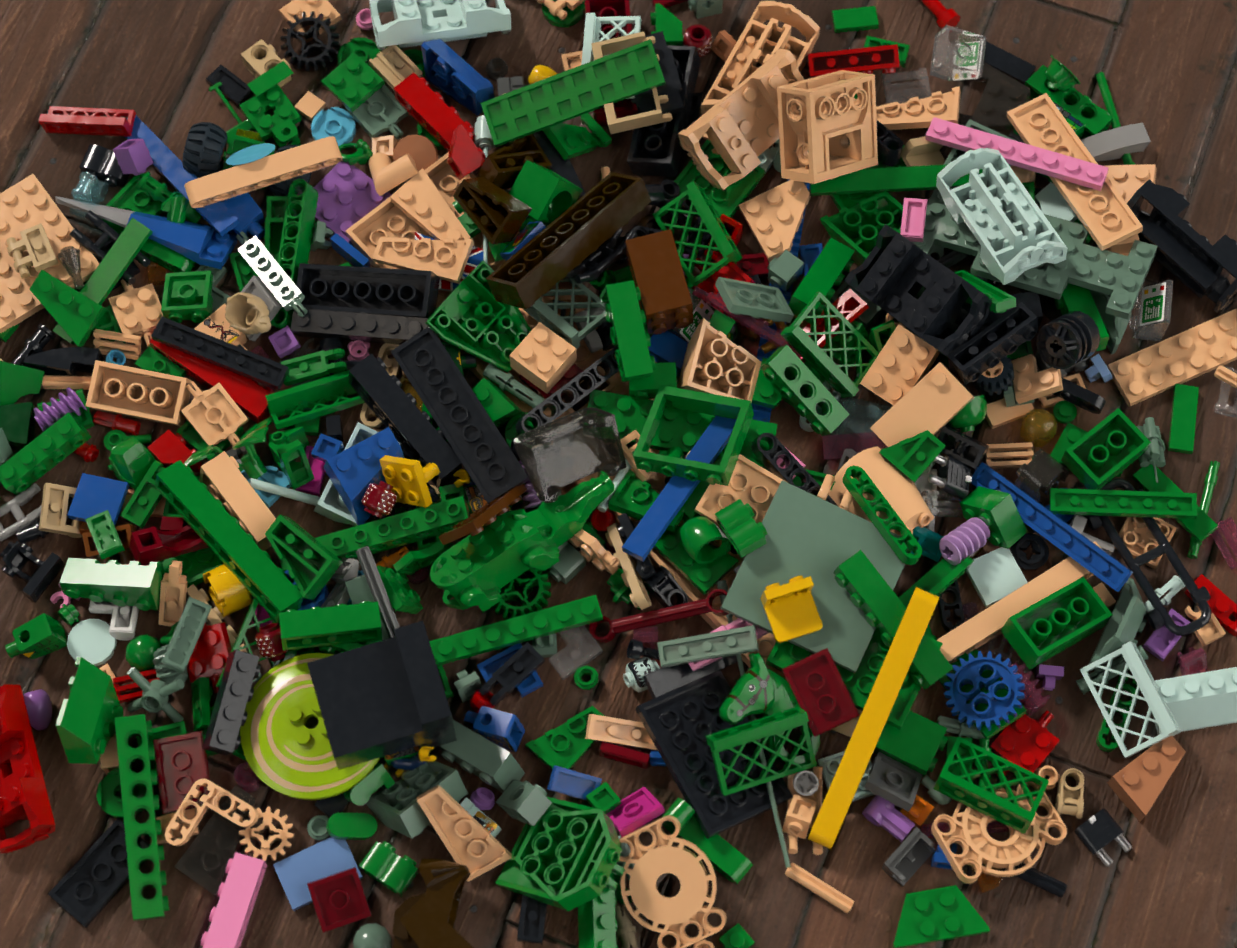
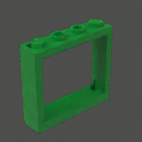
[633,385,754,486]

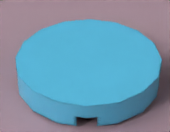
[311,107,356,146]

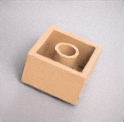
[509,322,577,394]

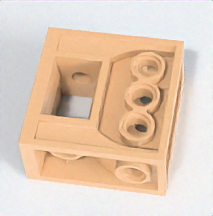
[777,70,878,184]

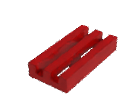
[112,669,159,703]

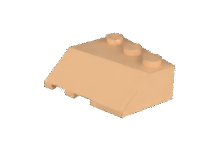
[677,318,761,403]

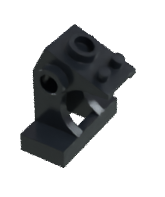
[0,541,65,603]

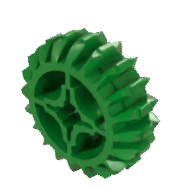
[491,568,551,620]

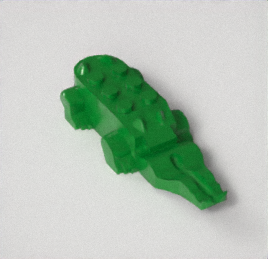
[430,471,614,612]

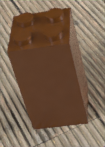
[625,229,693,334]

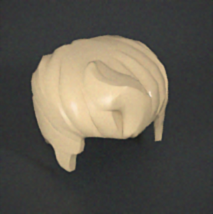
[225,292,271,335]

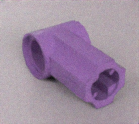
[862,795,915,842]

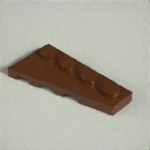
[439,484,527,545]

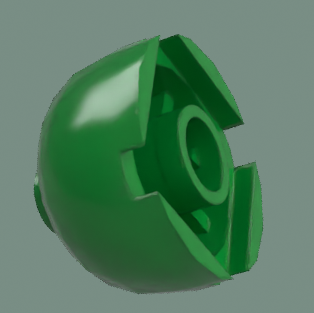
[947,395,987,432]

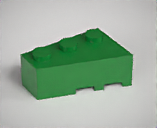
[29,270,106,347]
[436,378,523,441]

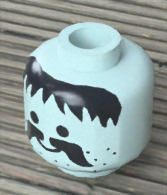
[623,657,660,692]

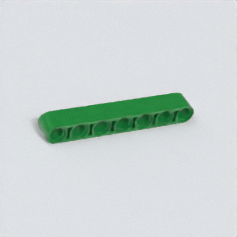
[271,179,318,330]

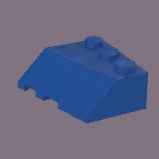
[421,39,494,116]
[323,427,404,525]

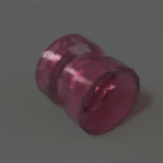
[234,762,262,793]

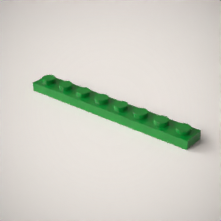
[429,595,603,666]

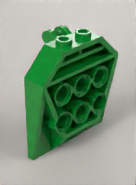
[495,796,625,911]

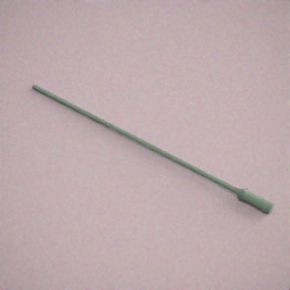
[717,580,791,868]

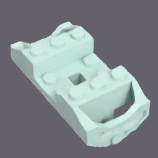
[369,0,512,51]
[936,148,1068,285]

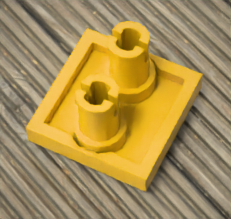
[379,455,440,508]

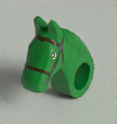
[719,653,820,765]

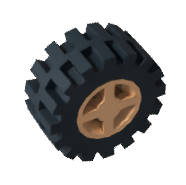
[973,356,1014,396]

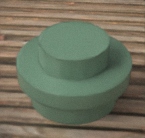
[307,815,330,841]

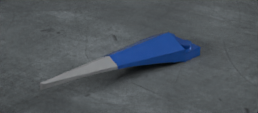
[55,196,237,269]

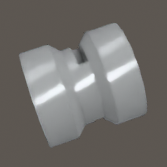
[792,771,819,796]

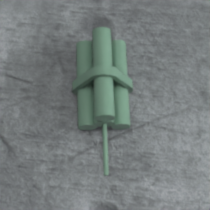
[1136,417,1166,483]

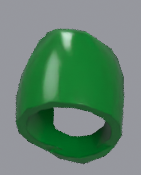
[679,516,731,564]

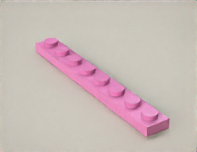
[926,117,1109,191]

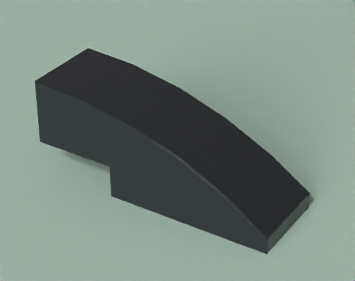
[24,347,104,376]

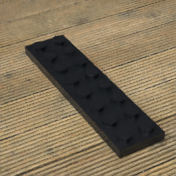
[391,327,530,504]

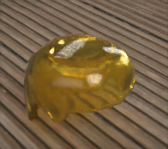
[1020,409,1057,447]

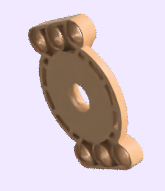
[931,781,1067,884]
[619,815,727,948]

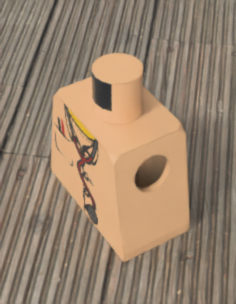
[194,303,248,350]

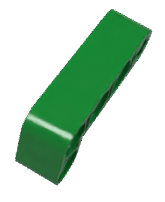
[661,798,753,885]

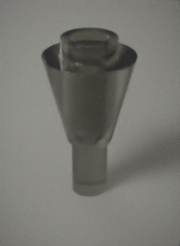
[57,246,84,289]

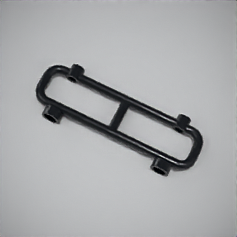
[1084,478,1211,636]

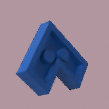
[477,643,543,697]

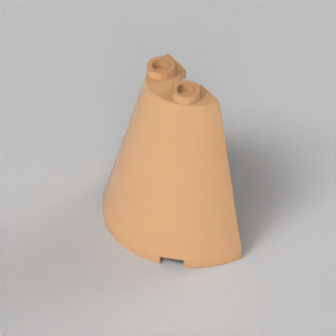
[828,446,934,537]

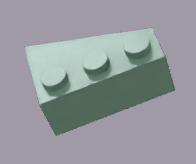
[438,720,525,793]

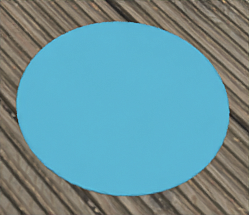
[226,143,275,165]

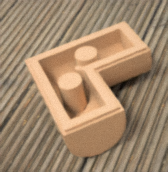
[368,153,418,196]

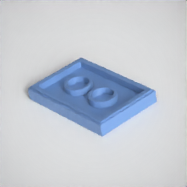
[273,837,363,911]

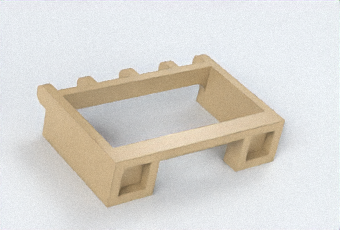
[591,32,673,134]

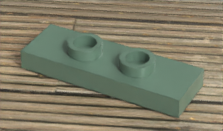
[160,597,212,674]

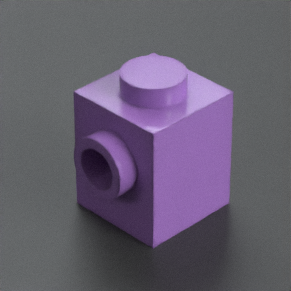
[113,138,153,176]

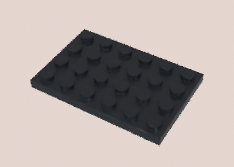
[635,670,793,839]

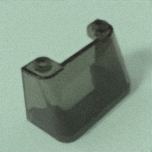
[513,407,627,503]

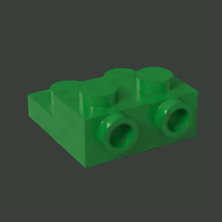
[161,270,213,323]

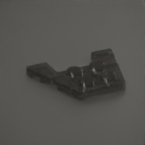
[958,60,1031,131]

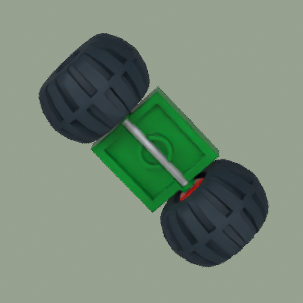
[182,122,312,196]

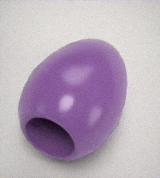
[23,689,52,730]

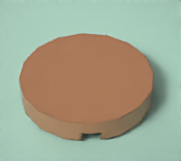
[393,134,438,179]

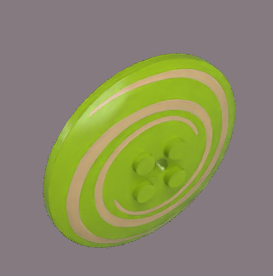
[240,653,379,800]

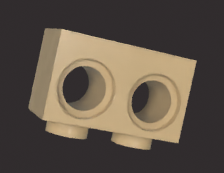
[241,39,292,88]

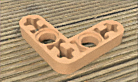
[165,779,258,846]

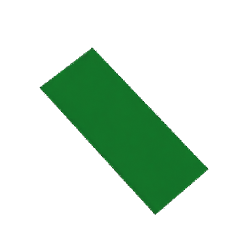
[247,61,293,97]

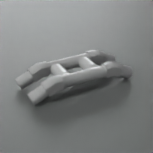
[0,483,42,542]

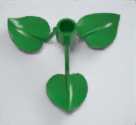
[184,417,273,479]

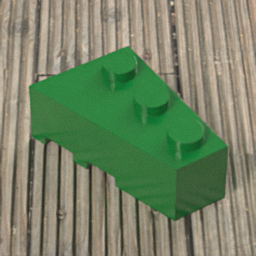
[265,514,343,600]

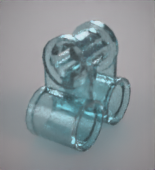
[70,172,108,219]

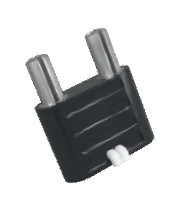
[928,455,972,500]
[1074,808,1132,867]

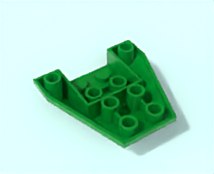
[425,260,531,373]

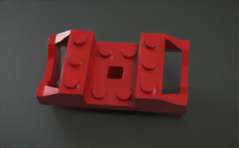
[0,684,55,853]

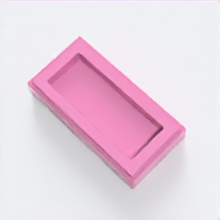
[900,198,927,242]

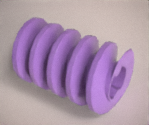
[34,387,87,432]

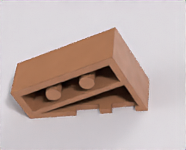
[1107,736,1186,822]

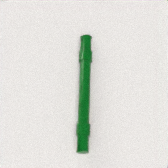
[1187,461,1220,559]

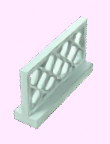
[581,13,641,99]
[1080,641,1181,758]

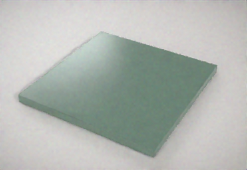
[720,480,910,673]

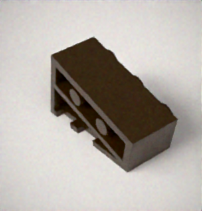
[477,134,552,189]
[453,177,532,245]

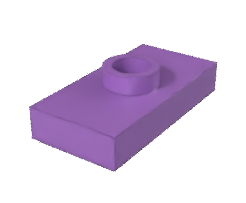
[1143,609,1191,662]

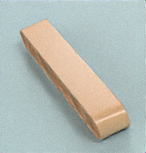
[184,136,343,208]

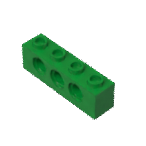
[1023,65,1113,139]
[760,345,850,436]

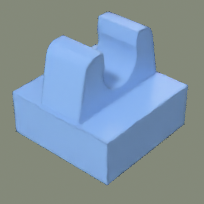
[1085,354,1113,383]

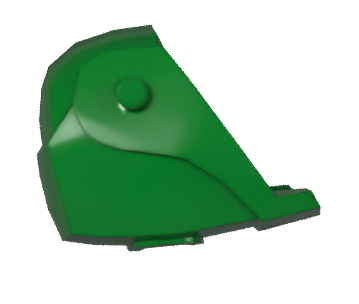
[108,437,156,491]

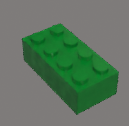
[1001,576,1113,670]

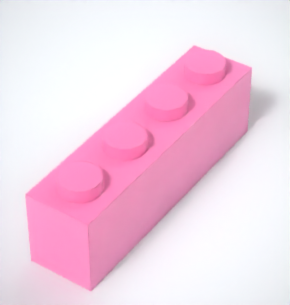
[200,852,268,948]

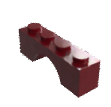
[129,525,209,566]

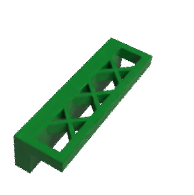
[265,370,365,430]
[899,556,974,608]

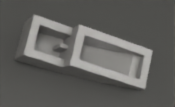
[1081,123,1151,162]

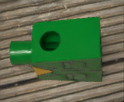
[5,613,68,659]

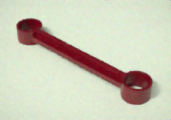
[589,589,729,643]

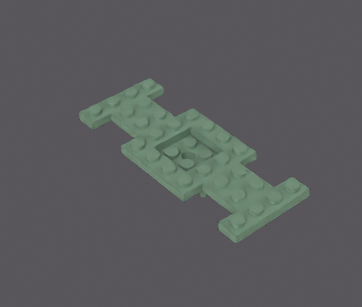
[912,189,1158,320]

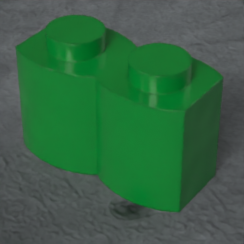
[715,499,768,558]
[359,841,419,897]

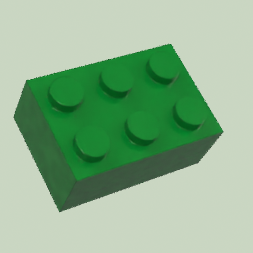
[1061,408,1151,490]

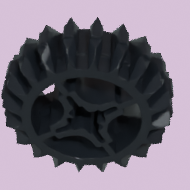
[280,11,341,72]

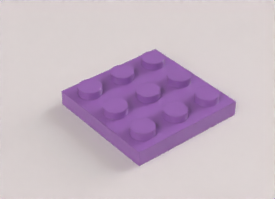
[314,161,392,244]

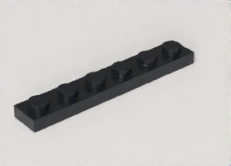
[151,317,290,390]

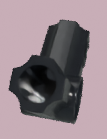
[645,179,694,226]

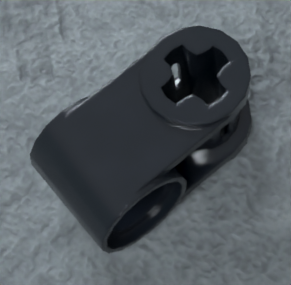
[643,565,688,608]

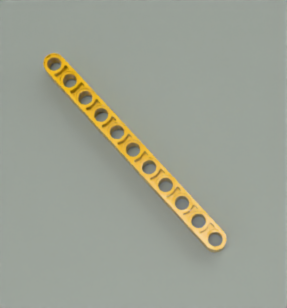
[808,587,940,850]

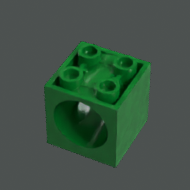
[509,160,583,227]

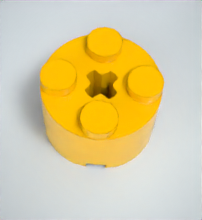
[203,564,253,617]

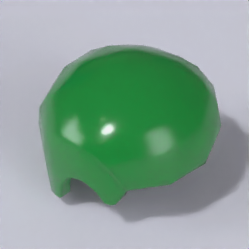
[126,634,164,672]

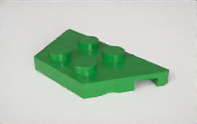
[893,885,990,948]

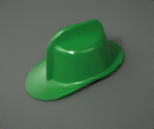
[1045,54,1080,92]

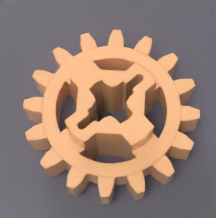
[239,806,294,862]

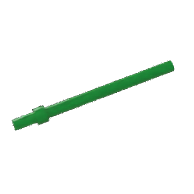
[1096,72,1136,165]

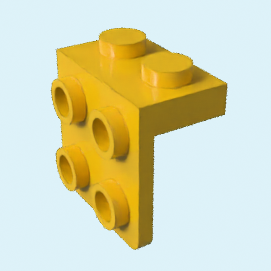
[760,575,823,643]

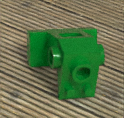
[269,426,315,490]

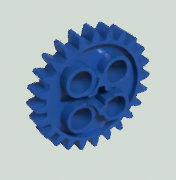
[944,651,1025,731]

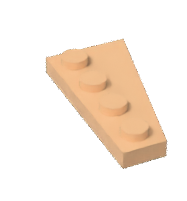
[876,86,961,130]
[390,168,471,240]
[372,237,474,284]
[417,785,512,882]

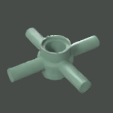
[127,667,184,723]

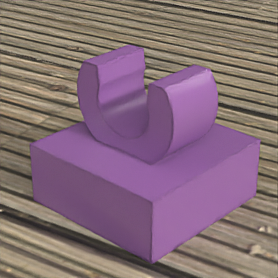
[268,326,301,358]
[1035,664,1064,691]

